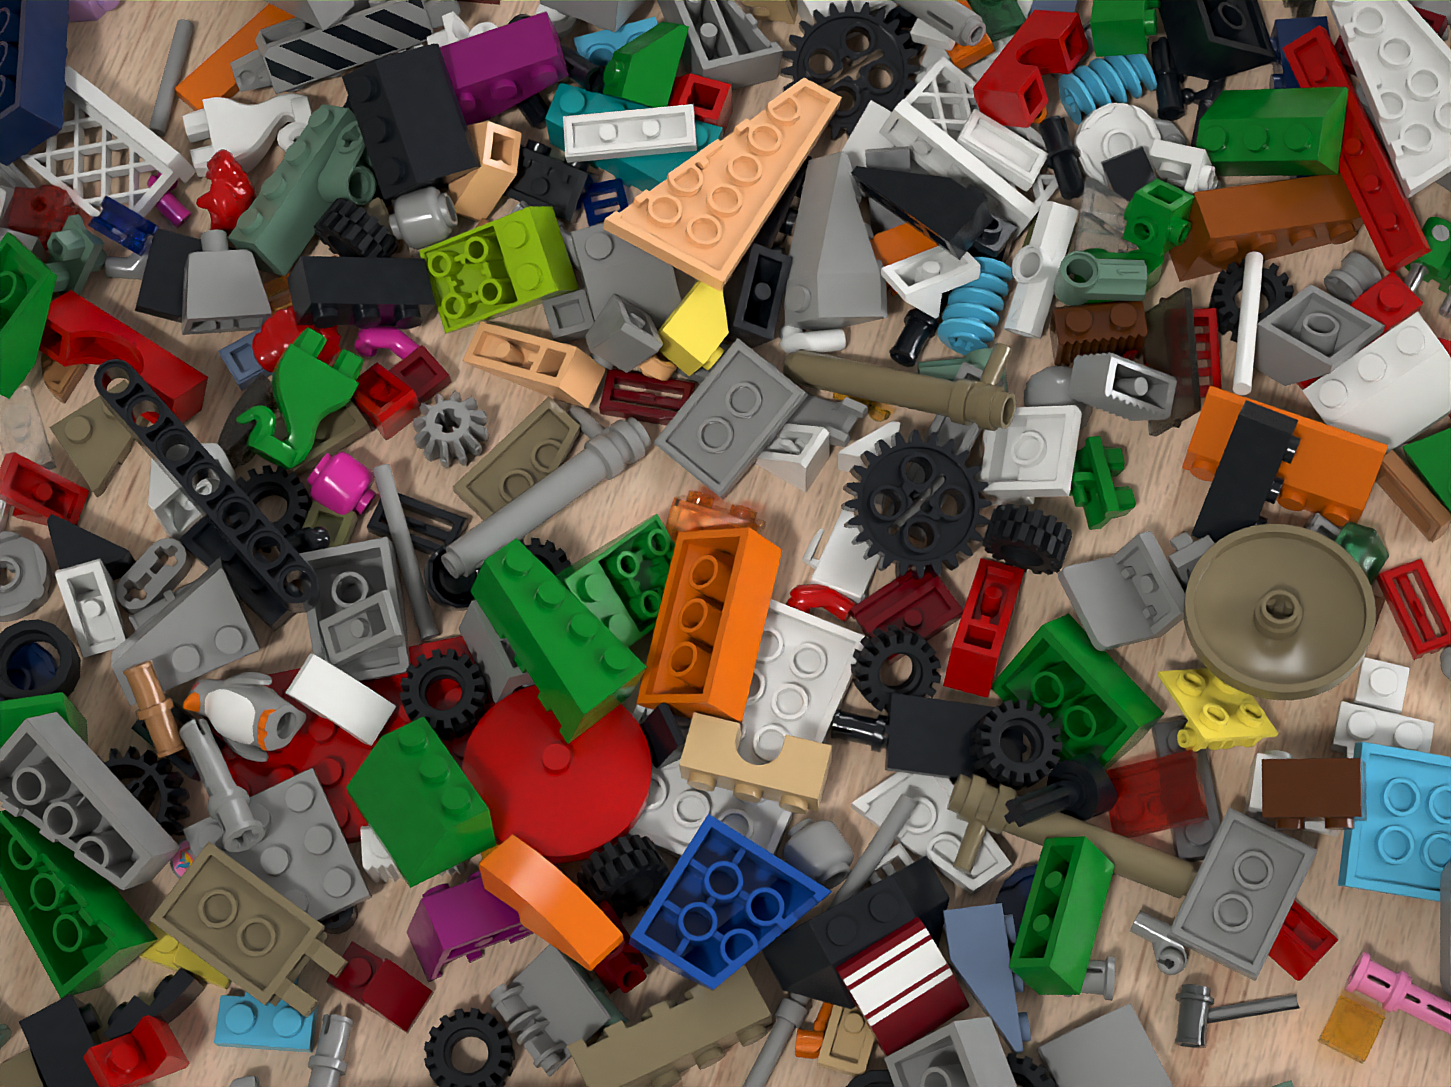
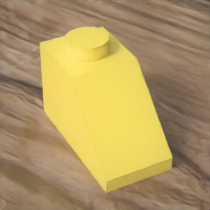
[657,280,729,376]

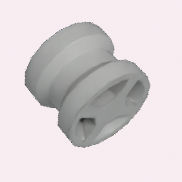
[1324,252,1381,305]

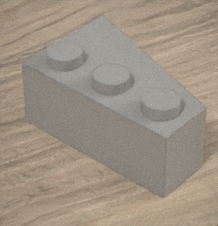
[657,0,784,90]

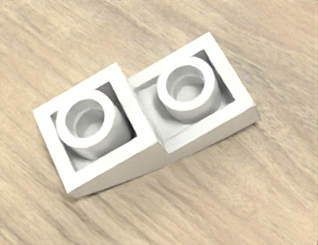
[286,653,396,746]

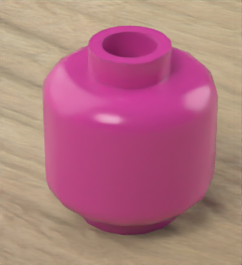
[307,452,377,515]

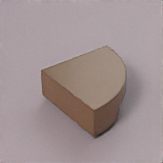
[41,353,87,404]

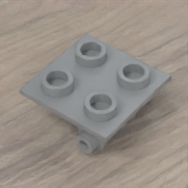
[489,944,612,1077]

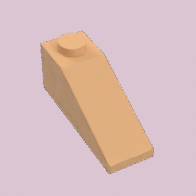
[462,321,606,408]

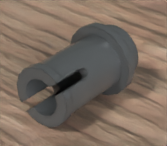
[1174,984,1214,1048]

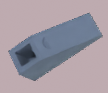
[943,903,1031,1054]

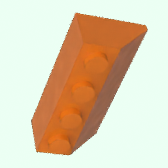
[1182,386,1388,527]
[636,527,782,723]

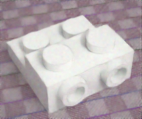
[976,405,1082,505]

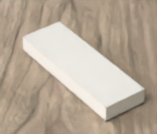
[563,104,697,163]

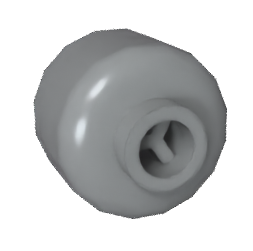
[389,186,458,250]
[783,818,854,890]

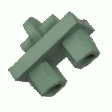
[45,214,107,296]

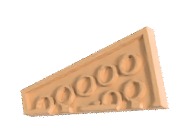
[603,78,842,292]

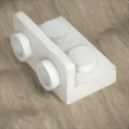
[1149,139,1221,194]

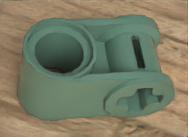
[318,120,378,205]

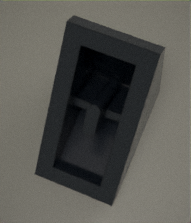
[47,514,136,580]

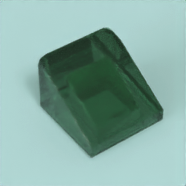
[1335,522,1389,585]

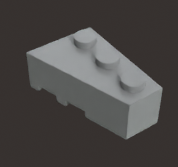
[111,557,260,706]

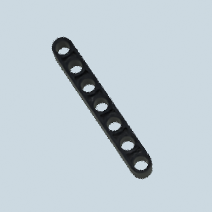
[94,359,320,614]

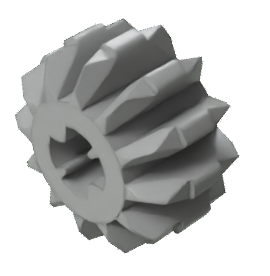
[413,390,489,469]

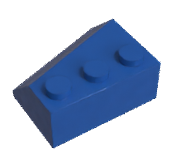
[628,814,832,991]

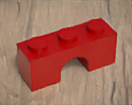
[972,9,1089,128]

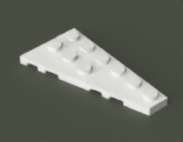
[1326,0,1451,199]

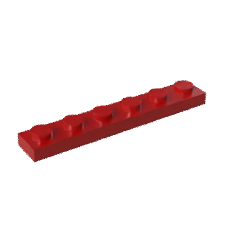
[1282,25,1431,272]

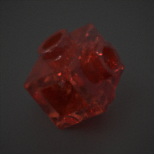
[8,185,81,251]

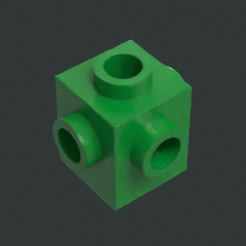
[1123,178,1195,257]

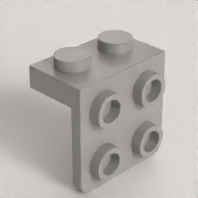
[1058,531,1185,651]

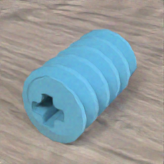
[1058,54,1157,125]
[937,257,1013,355]

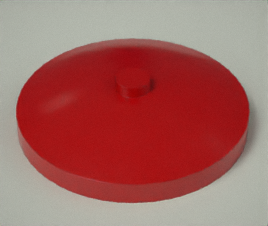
[462,685,652,863]

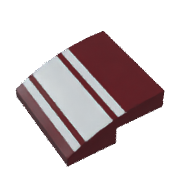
[835,917,970,1056]

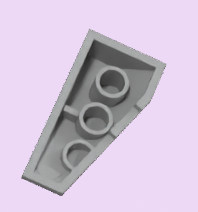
[784,151,888,331]

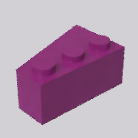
[440,11,569,125]

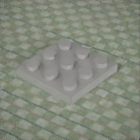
[183,768,372,922]

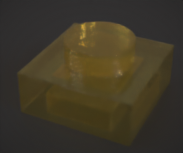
[1318,995,1386,1064]

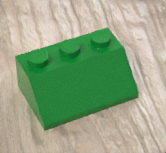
[1196,87,1349,176]
[991,613,1164,771]
[346,716,496,888]

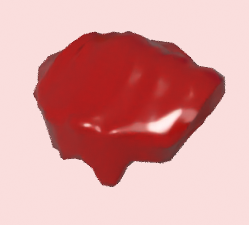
[196,149,257,237]
[252,305,341,373]

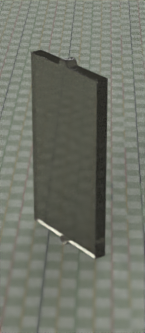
[1143,287,1201,437]

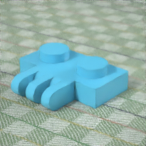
[214,976,319,1053]

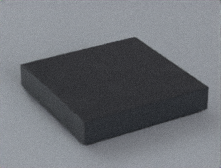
[135,227,238,323]

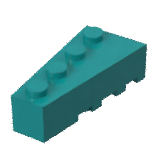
[545,83,724,191]

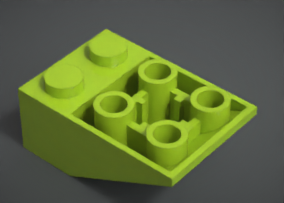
[419,206,579,334]

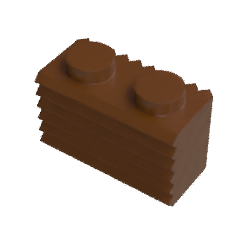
[1049,301,1148,367]

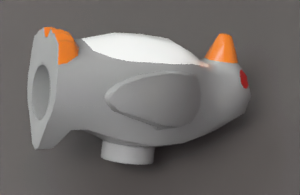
[183,672,306,762]

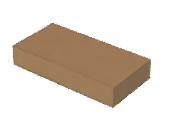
[1375,450,1451,543]

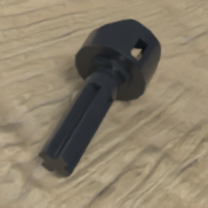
[1004,752,1118,827]

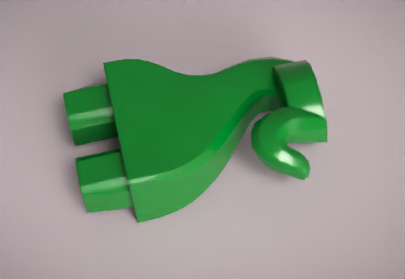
[236,327,364,470]

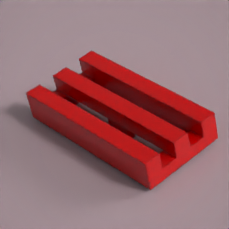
[1376,559,1451,660]

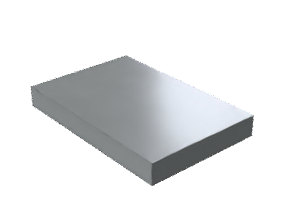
[653,338,808,500]
[1167,807,1318,981]

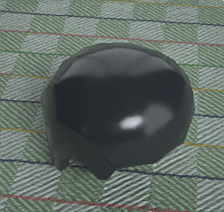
[424,543,481,611]

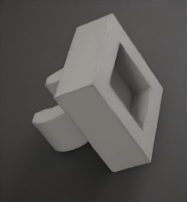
[1168,532,1215,591]

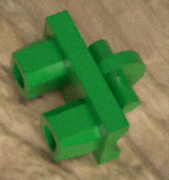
[1069,436,1136,530]

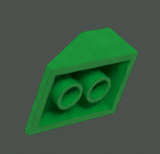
[0,231,57,399]

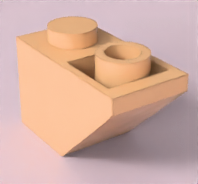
[448,121,522,222]

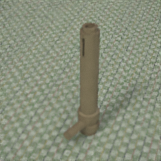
[783,343,1016,431]
[947,774,1199,899]

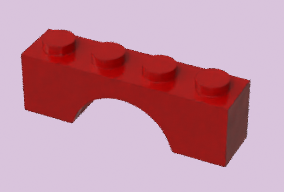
[39,290,208,424]

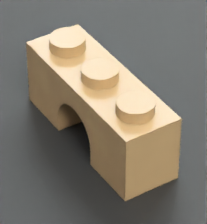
[679,712,832,814]

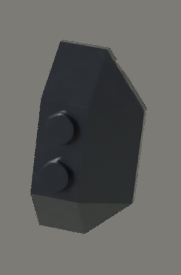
[761,855,950,1009]

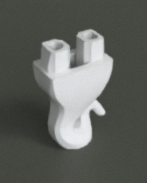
[182,93,313,177]

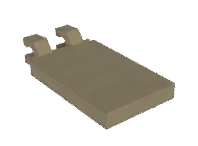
[149,841,349,1018]

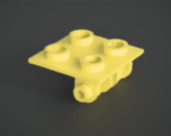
[1157,668,1279,752]

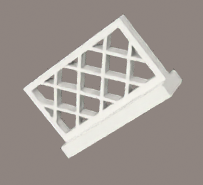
[879,56,1058,241]
[20,65,196,242]

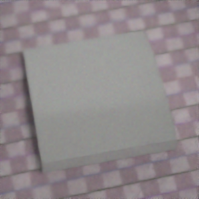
[1037,1003,1173,1087]

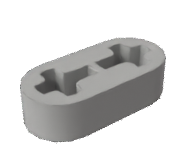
[115,538,191,615]

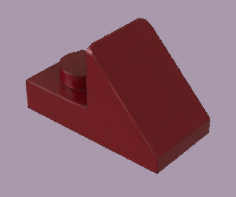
[326,941,434,1034]

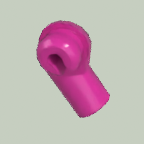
[147,172,192,228]
[354,326,420,360]

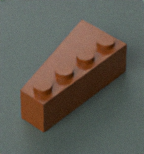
[1169,173,1364,282]

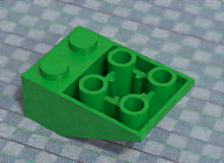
[556,514,675,648]

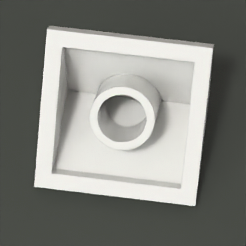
[148,443,238,541]

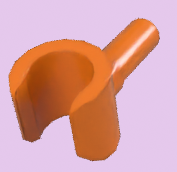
[795,1002,833,1059]

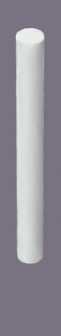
[1233,251,1263,395]

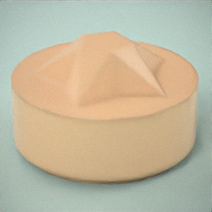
[638,351,677,381]

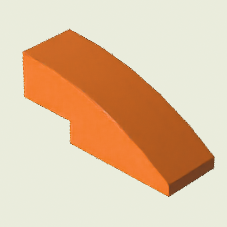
[478,834,624,971]

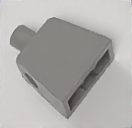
[181,230,271,335]

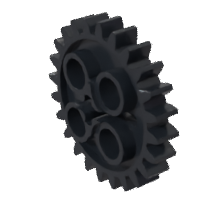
[780,0,920,140]
[841,430,992,580]

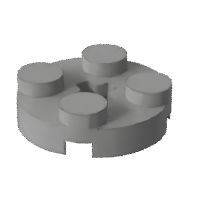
[0,531,52,622]

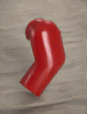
[786,584,857,623]

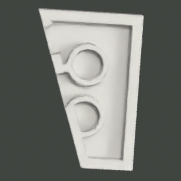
[851,772,1012,895]

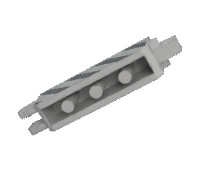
[230,0,461,94]

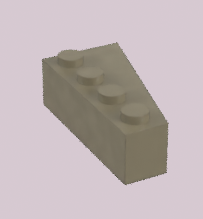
[567,964,772,1087]

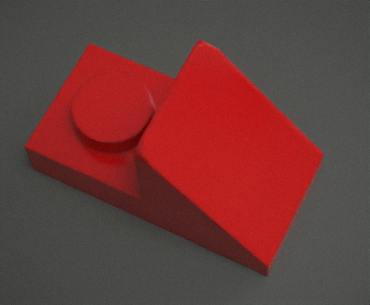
[351,362,420,440]
[0,452,89,526]
[83,1015,190,1087]

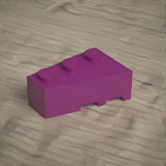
[406,863,561,983]

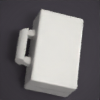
[802,510,892,604]

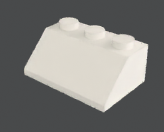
[1302,311,1451,455]

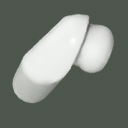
[778,325,846,354]

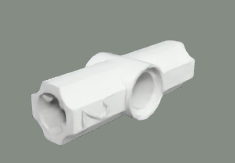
[1004,200,1079,340]

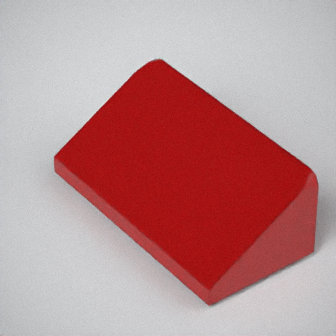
[1268,900,1338,981]

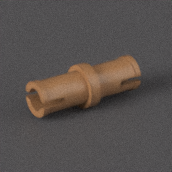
[123,660,186,758]

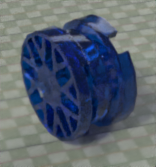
[88,195,159,257]

